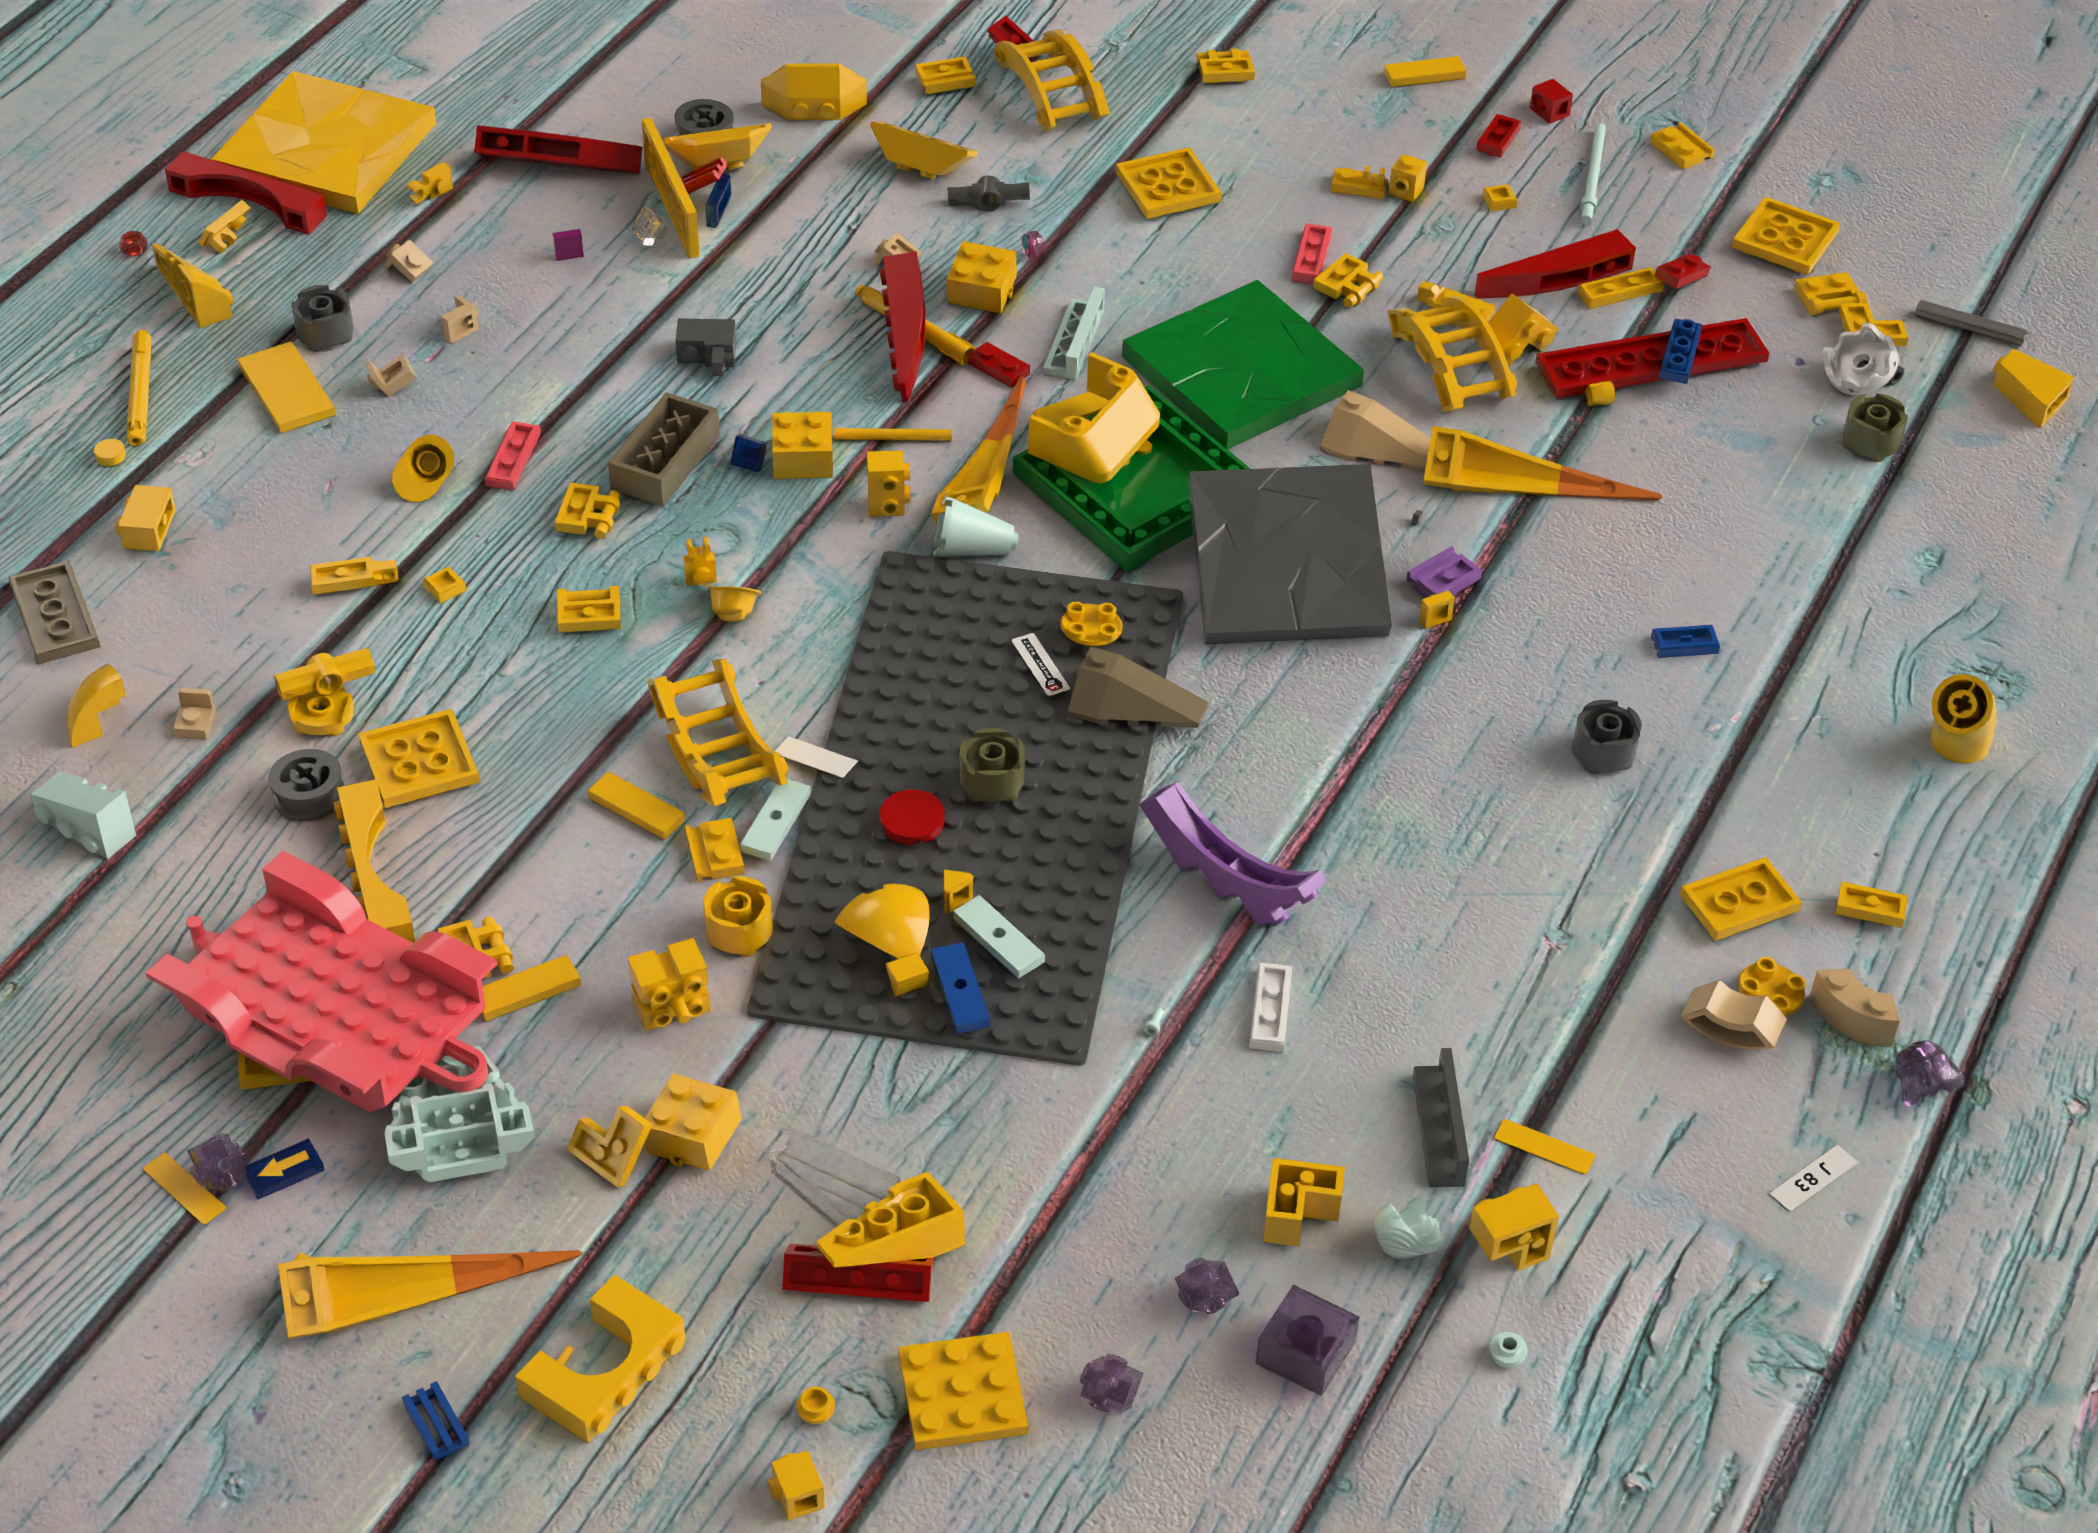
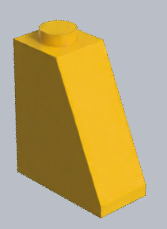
[1993,349,2075,428]

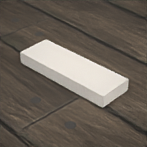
[1249,962,1293,1052]

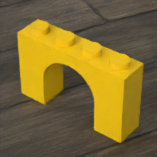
[515,1274,685,1443]

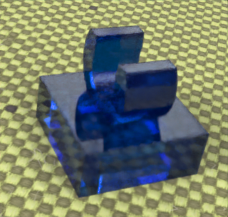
[730,434,767,472]

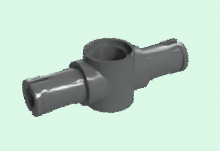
[947,175,1030,212]

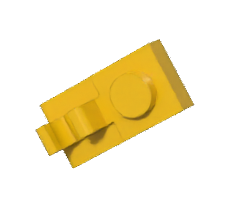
[1331,165,1388,199]
[198,200,250,253]

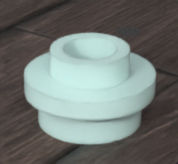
[1489,1332,1527,1369]

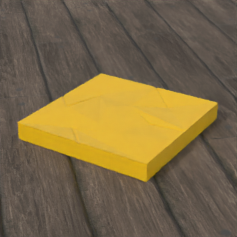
[211,71,436,214]

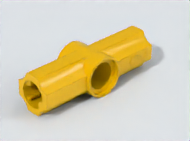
[274,647,376,701]

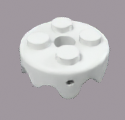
[1822,322,1899,395]

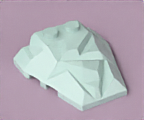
[384,1046,534,1182]

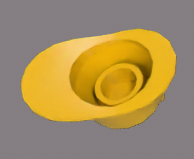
[392,435,454,502]
[697,582,762,622]

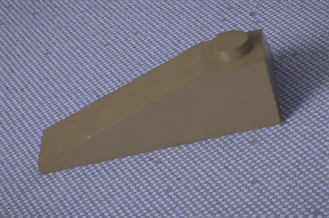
[1068,647,1209,728]

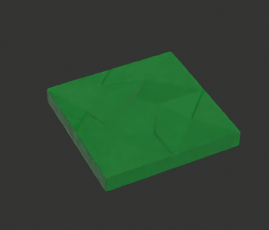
[1122,279,1364,449]
[1012,385,1251,572]

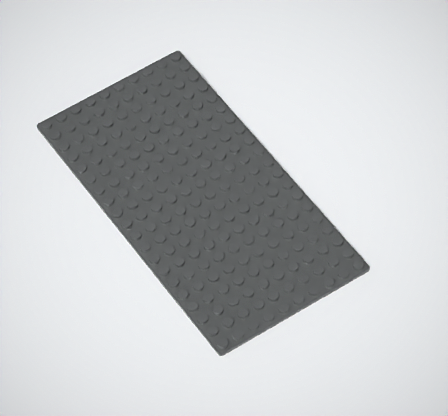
[747,551,1183,1066]

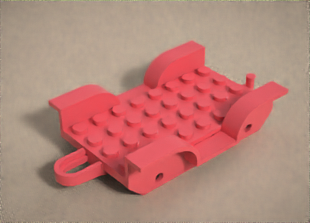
[145,851,497,1113]

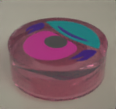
[1022,231,1045,260]

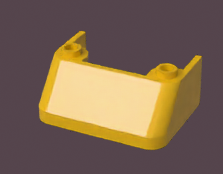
[1028,352,1160,483]

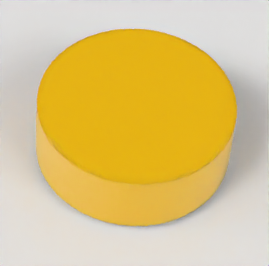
[94,439,126,466]

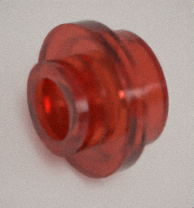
[119,231,148,256]

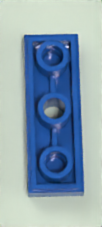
[1659,319,1702,384]
[931,942,990,1034]

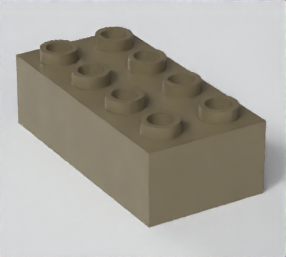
[608,392,720,507]

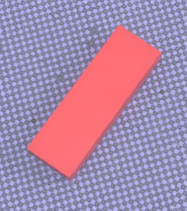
[1291,223,1332,284]
[484,421,541,491]

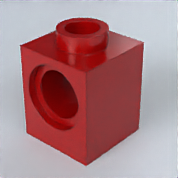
[1530,79,1573,124]

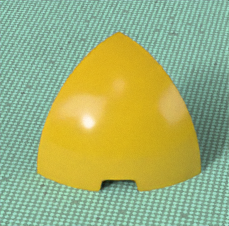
[66,664,126,748]
[834,884,929,959]

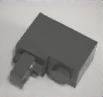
[675,318,736,376]

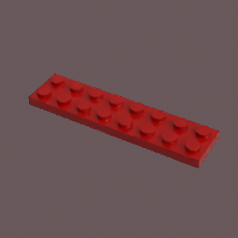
[1535,318,1770,398]

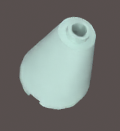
[933,497,1019,557]

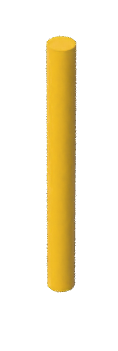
[834,428,952,441]

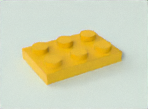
[1680,857,1802,941]

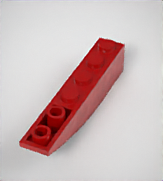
[474,125,643,174]
[1474,229,1636,299]
[880,251,926,402]

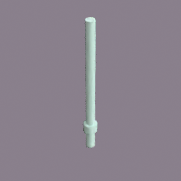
[1580,123,1606,225]

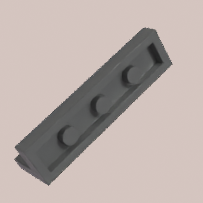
[1413,1048,1469,1187]

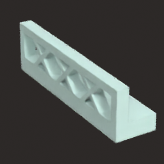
[1043,287,1105,380]

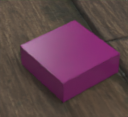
[552,229,584,261]

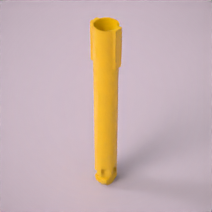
[855,284,976,366]
[126,329,152,446]

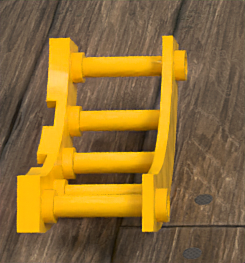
[994,29,1110,132]
[1387,296,1517,412]
[647,658,788,806]

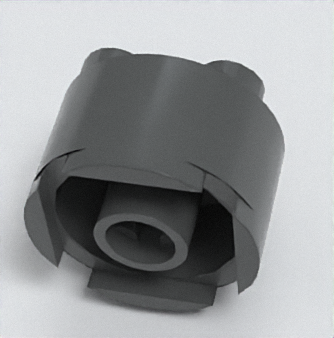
[291,285,354,352]
[1572,700,1642,774]

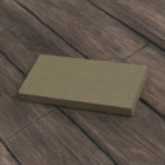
[8,560,101,664]

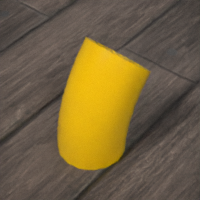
[1930,674,1997,763]

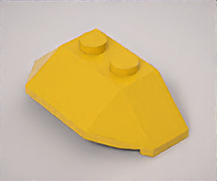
[761,63,867,120]
[870,121,978,179]
[663,123,772,170]

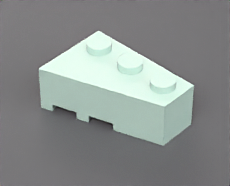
[31,771,136,859]

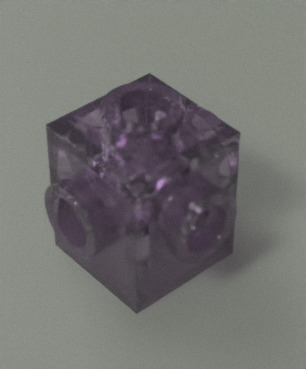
[187,1133,247,1192]
[1174,1258,1240,1314]
[1080,1354,1144,1413]

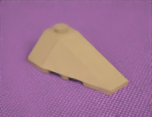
[1320,391,1430,471]

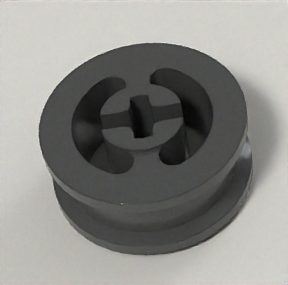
[674,99,734,136]
[268,749,344,821]

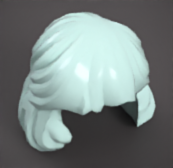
[1374,1194,1445,1259]

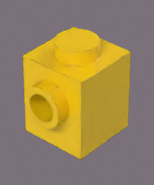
[1389,154,1427,202]
[767,1450,825,1521]

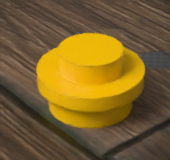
[797,1386,835,1424]

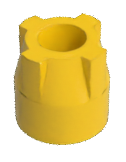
[1585,381,1615,406]

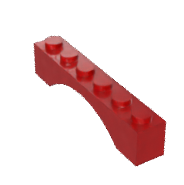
[165,151,327,235]

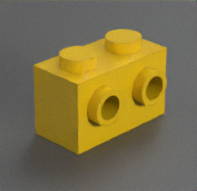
[867,450,910,517]
[116,485,176,551]

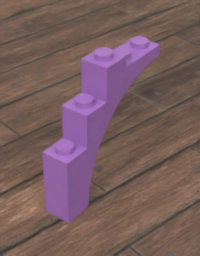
[1139,782,1327,926]

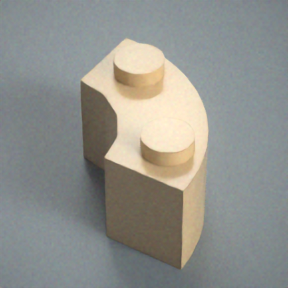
[1810,969,1900,1047]
[1680,980,1787,1050]

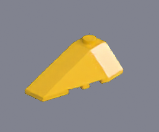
[152,243,234,328]
[817,1172,965,1268]

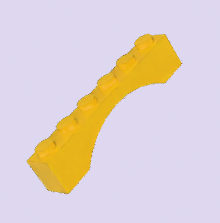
[333,779,415,943]

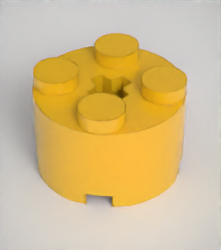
[703,876,773,957]

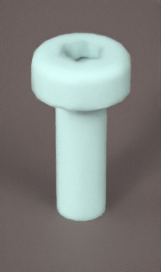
[1144,1008,1164,1036]

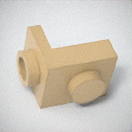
[384,239,434,283]
[366,354,417,397]

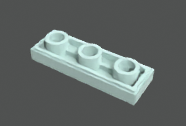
[740,779,811,861]
[953,895,1045,979]

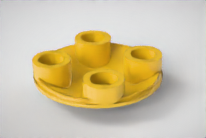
[1061,602,1123,646]
[1737,957,1806,1016]

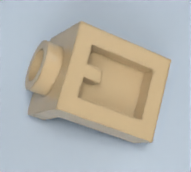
[873,232,922,266]
[441,295,479,344]
[173,688,216,740]

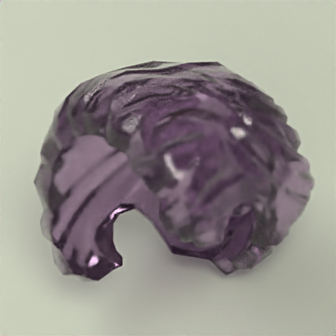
[1894,1040,1965,1106]

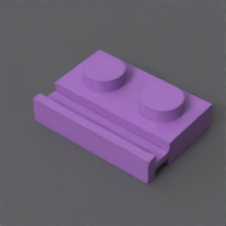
[1406,546,1482,597]

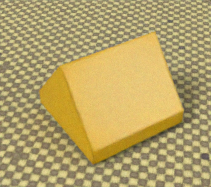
[944,869,973,914]
[885,952,929,996]

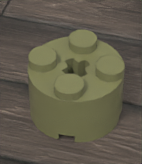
[1842,393,1908,462]
[959,728,1025,802]

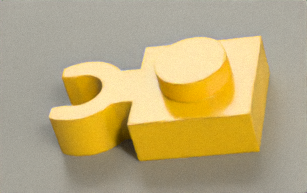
[407,162,453,204]
[683,537,717,586]

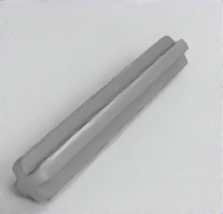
[1915,300,2027,345]

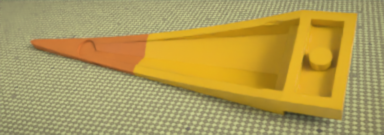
[931,376,1026,523]
[1423,426,1662,500]
[278,1250,582,1340]

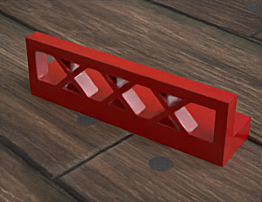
[782,1244,935,1302]

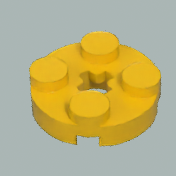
[288,686,354,736]

